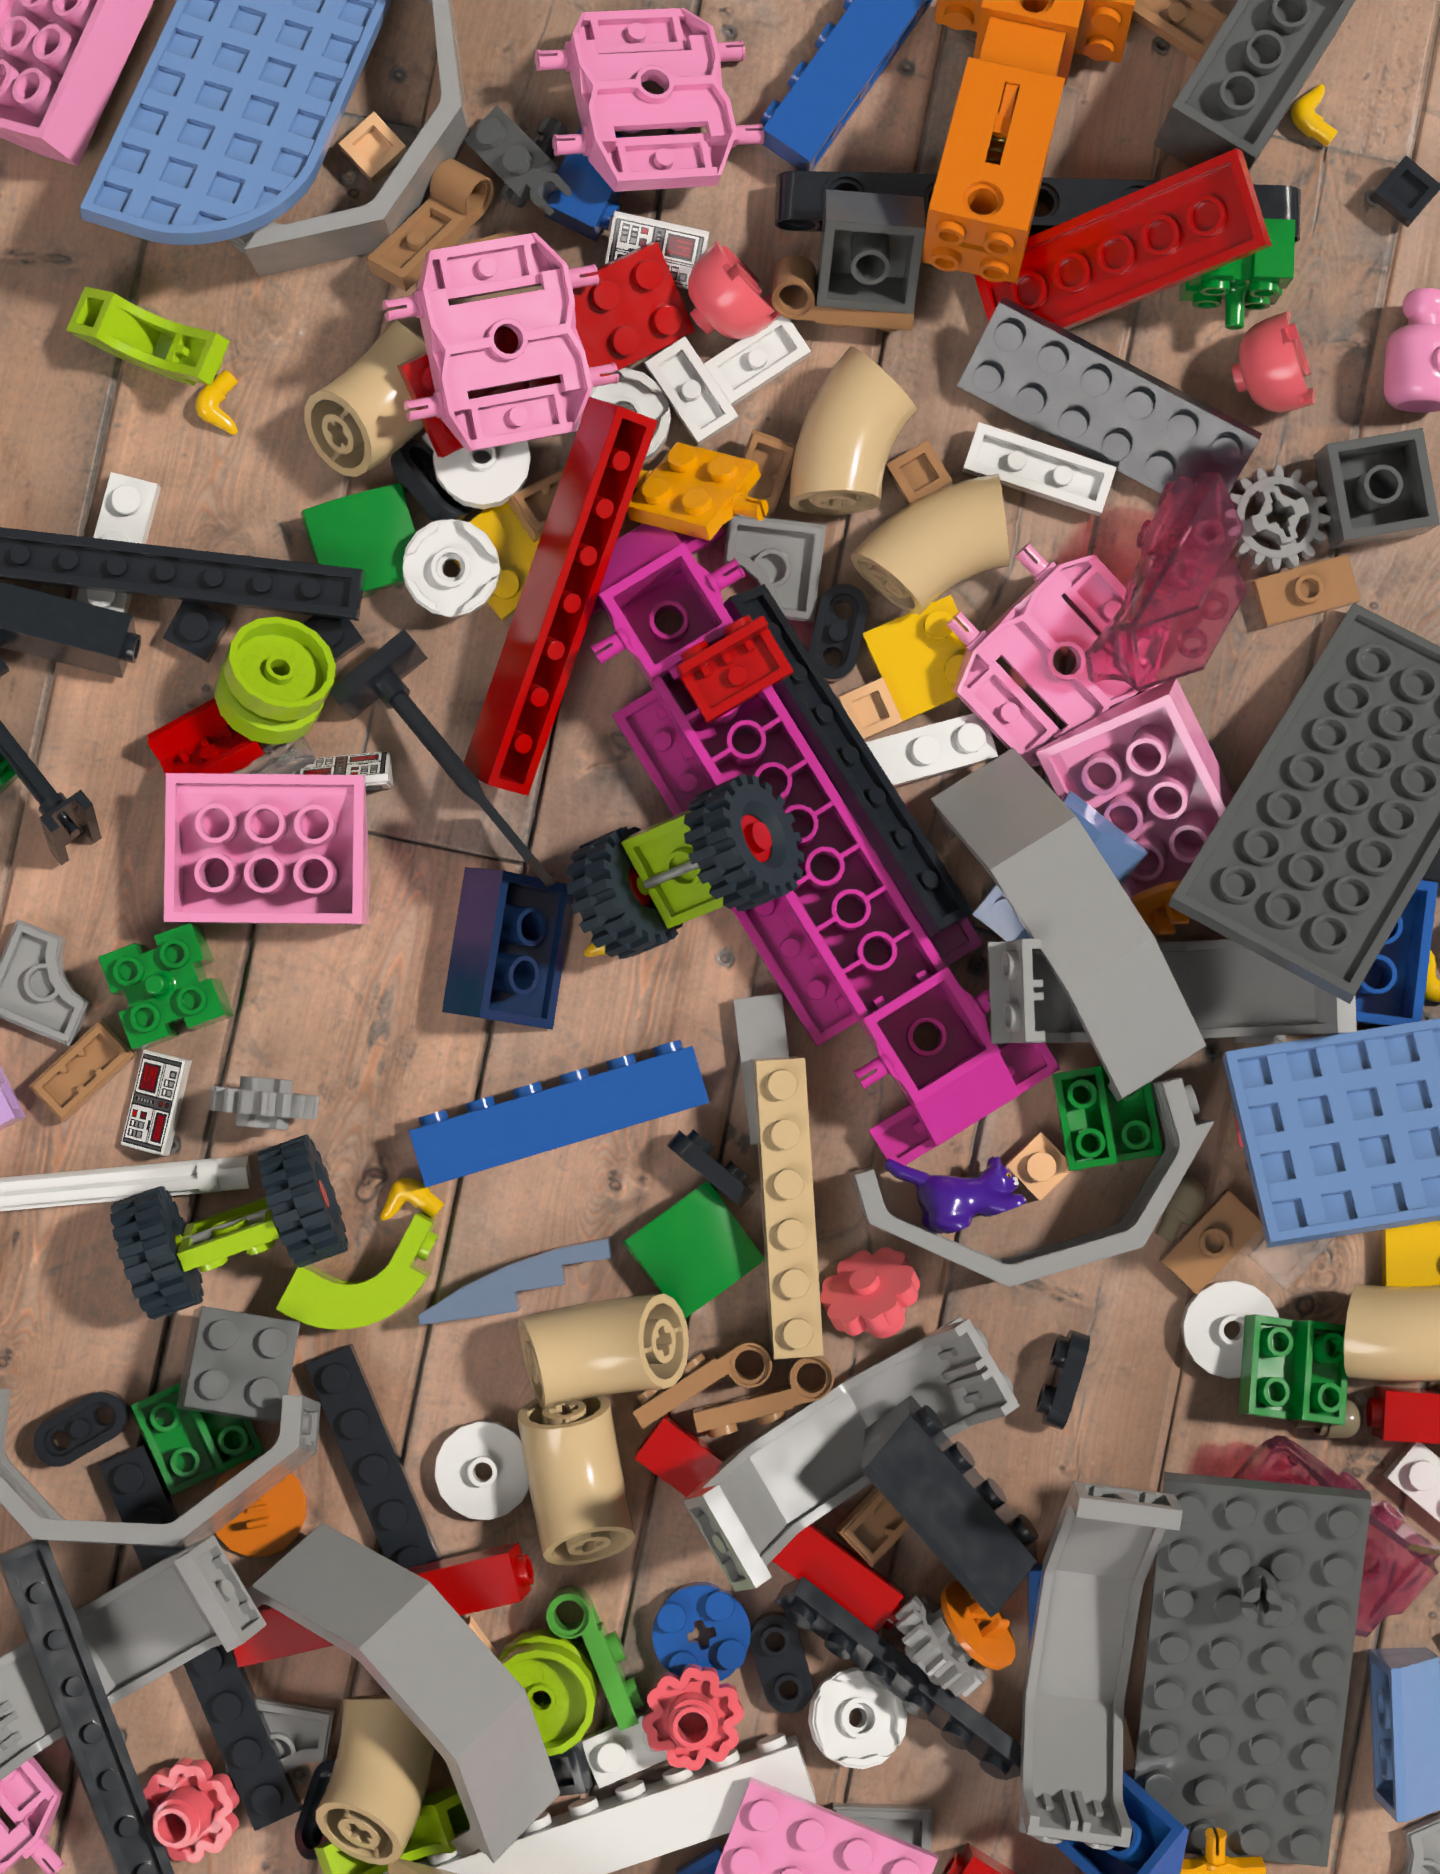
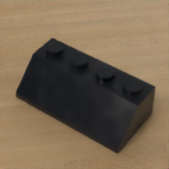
[861,1395,1038,1617]

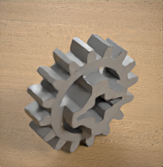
[1221,465,1331,573]
[209,1076,319,1130]
[895,1595,988,1698]

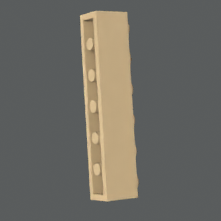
[752,1056,824,1359]

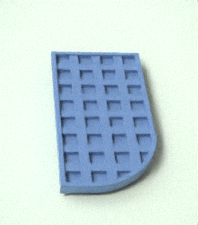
[80,0,393,245]
[1222,1018,1440,1248]

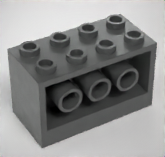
[1154,0,1356,172]

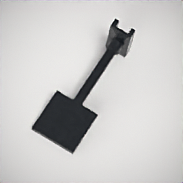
[330,629,556,888]
[0,657,102,866]

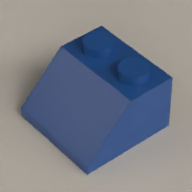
[1055,1771,1189,1874]

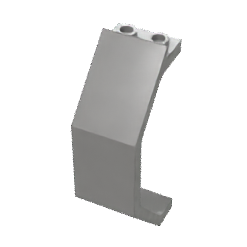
[229,0,469,277]
[930,748,1206,1102]
[988,938,1357,1044]
[850,1078,1215,1287]
[683,1317,1020,1592]
[0,1388,321,1548]
[1018,1481,1183,1850]
[247,1523,561,1863]
[0,1535,267,1781]

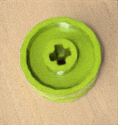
[214,616,336,745]
[498,1628,599,1757]

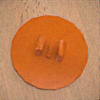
[1130,880,1189,935]
[212,1459,307,1557]
[941,1580,1016,1671]

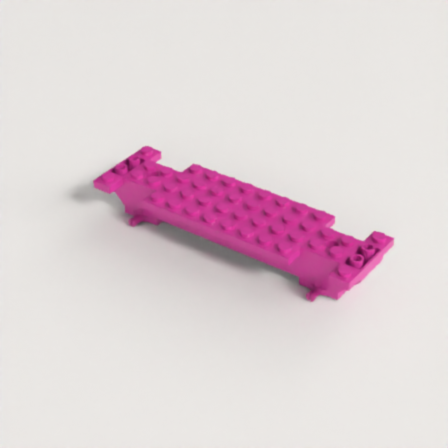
[590,523,1061,1165]

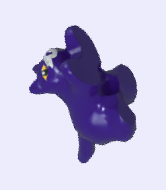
[884,1156,1026,1234]

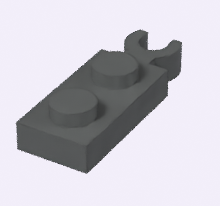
[464,105,572,216]

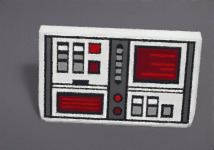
[605,211,709,289]
[292,751,394,791]
[121,1049,192,1156]

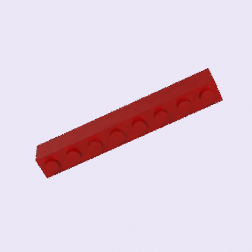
[464,397,658,796]

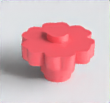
[820,1247,921,1339]
[642,1664,744,1771]
[143,1758,240,1863]

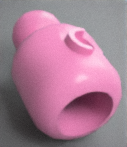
[1384,288,1440,413]

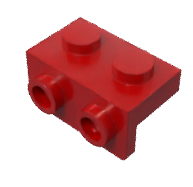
[676,615,794,724]
[146,698,265,777]

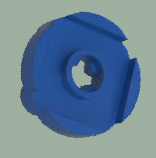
[652,1582,751,1681]

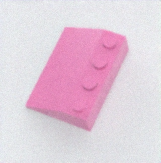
[0,0,154,166]
[1036,678,1234,898]
[164,773,370,925]

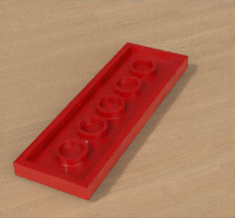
[974,148,1272,330]
[397,242,695,458]

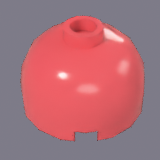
[688,241,781,340]
[1231,311,1316,413]

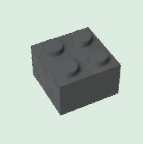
[816,189,925,314]
[1313,428,1440,550]
[176,1306,300,1424]

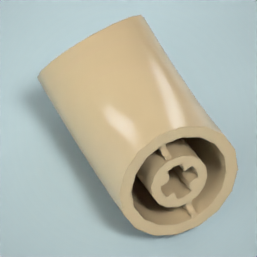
[304,319,426,477]
[789,346,917,515]
[850,473,1010,615]
[1344,1284,1440,1382]
[518,1294,689,1409]
[517,1395,636,1565]
[316,1694,435,1865]

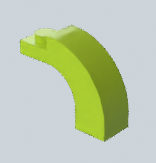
[276,1212,439,1330]

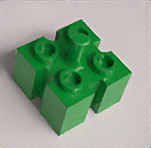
[1179,218,1295,330]
[98,922,234,1050]

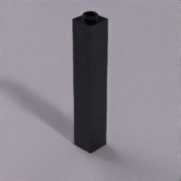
[0,581,141,678]

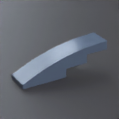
[418,1236,612,1325]

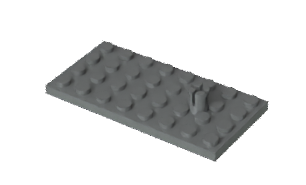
[1169,603,1440,1004]
[1133,1472,1372,1867]

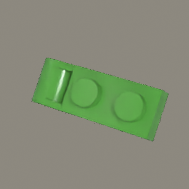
[546,1585,645,1731]

